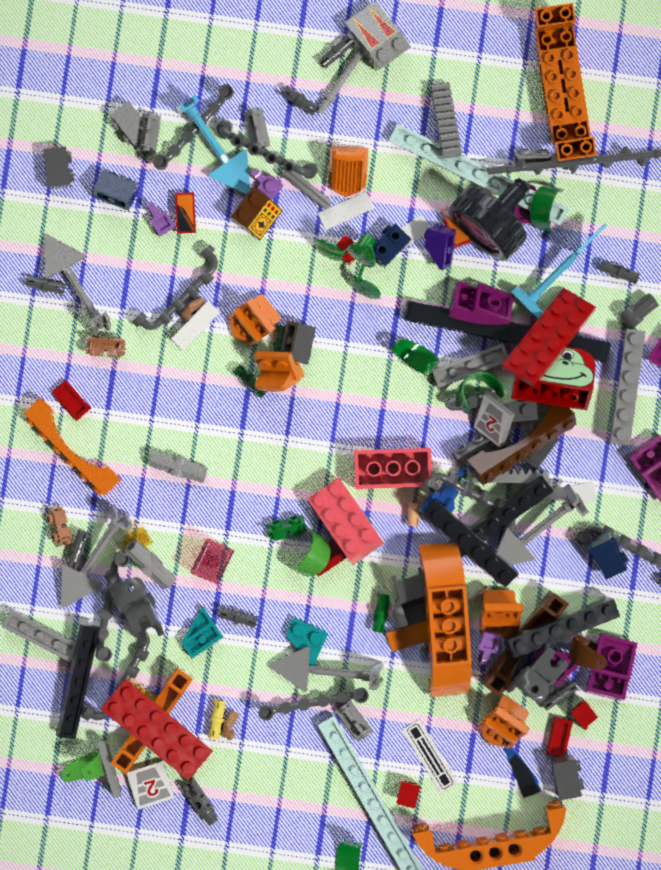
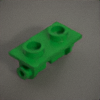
[266,515,307,541]

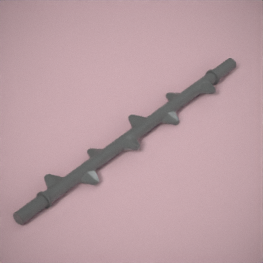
[487,146,661,175]

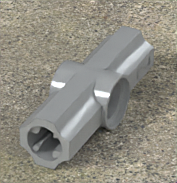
[148,450,208,483]
[124,540,176,589]

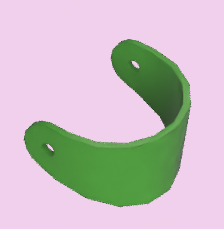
[286,528,331,577]
[61,751,105,782]

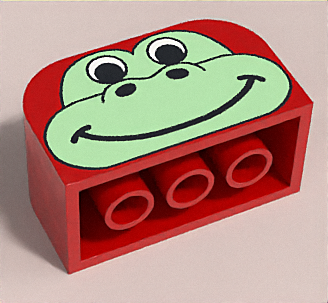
[511,346,596,411]

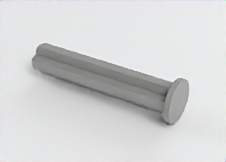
[281,171,332,209]

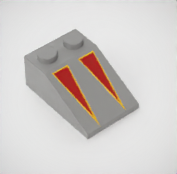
[344,1,411,70]

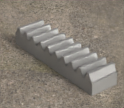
[430,82,462,159]
[432,343,508,388]
[471,469,549,483]
[2,609,76,662]

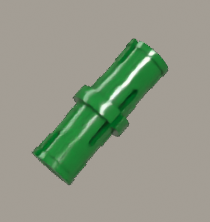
[372,593,390,633]

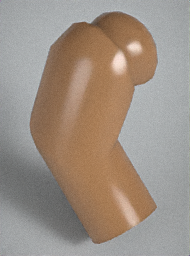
[181,296,205,322]
[222,711,239,740]

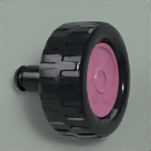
[449,178,529,261]

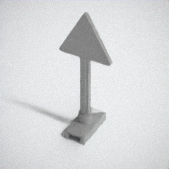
[45,234,111,336]
[496,483,589,565]
[60,504,132,608]
[269,646,384,692]

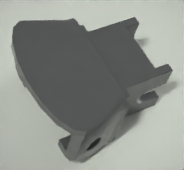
[391,567,427,630]
[108,577,165,645]
[505,646,569,703]

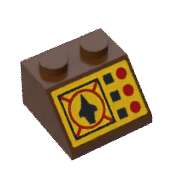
[230,186,283,241]

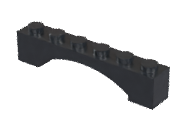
[502,596,620,658]

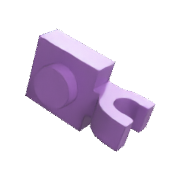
[251,168,284,200]
[147,202,176,237]
[477,630,502,666]

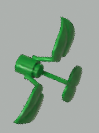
[313,233,381,299]

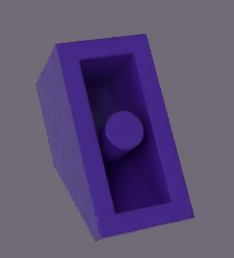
[424,224,456,270]

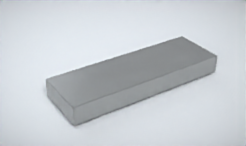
[97,739,122,798]

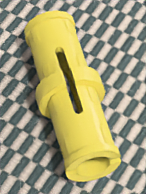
[208,699,226,740]

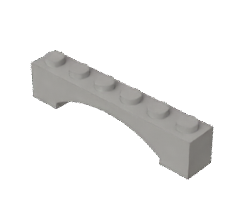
[608,329,646,446]

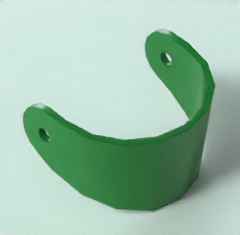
[530,185,564,233]
[392,339,440,377]
[455,372,505,414]
[336,841,362,870]

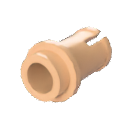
[406,502,420,526]

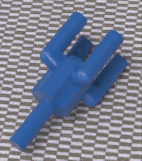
[419,467,467,518]

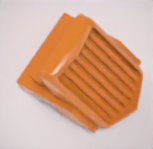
[328,145,369,197]
[227,294,281,347]
[254,351,305,392]
[479,590,523,639]
[477,695,530,749]

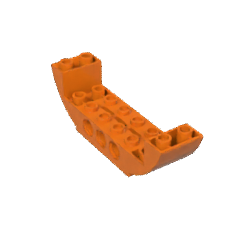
[534,3,597,161]
[418,542,472,698]
[411,800,566,870]

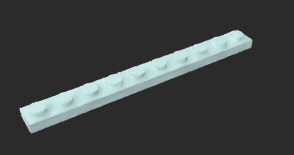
[389,123,569,226]
[318,715,423,870]

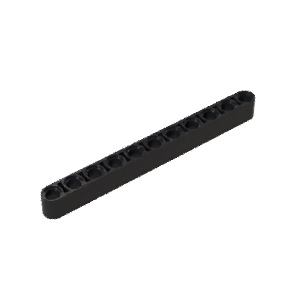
[403,301,611,362]

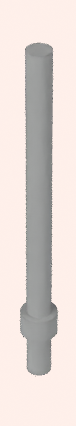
[316,47,364,115]

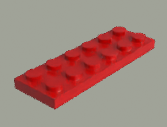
[501,288,596,388]
[100,679,213,781]

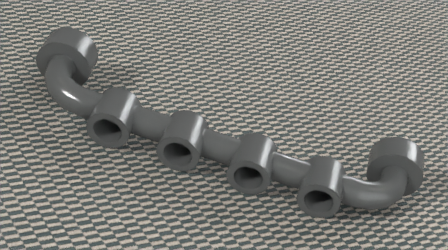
[153,84,234,171]
[216,119,318,179]
[132,244,218,330]
[422,472,518,536]
[574,525,661,586]
[95,551,130,662]
[81,632,150,721]
[258,687,369,721]

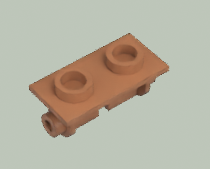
[86,336,126,358]
[46,506,72,547]

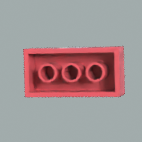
[354,448,432,489]
[307,477,385,565]

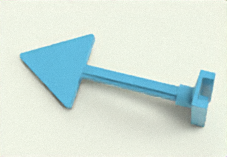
[175,95,250,195]
[511,223,607,319]

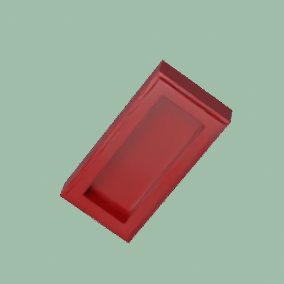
[52,380,92,421]
[545,716,573,757]

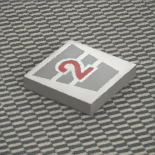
[474,394,515,447]
[127,761,175,810]

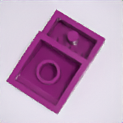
[448,281,514,325]
[626,433,661,503]
[585,634,638,701]

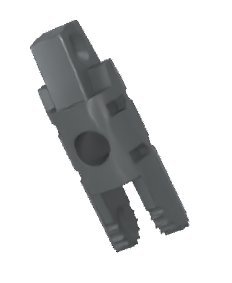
[448,391,497,411]
[180,778,218,826]

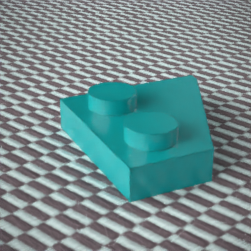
[181,607,224,659]
[286,617,328,666]

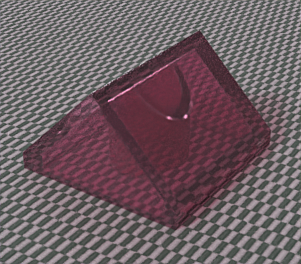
[190,538,235,585]

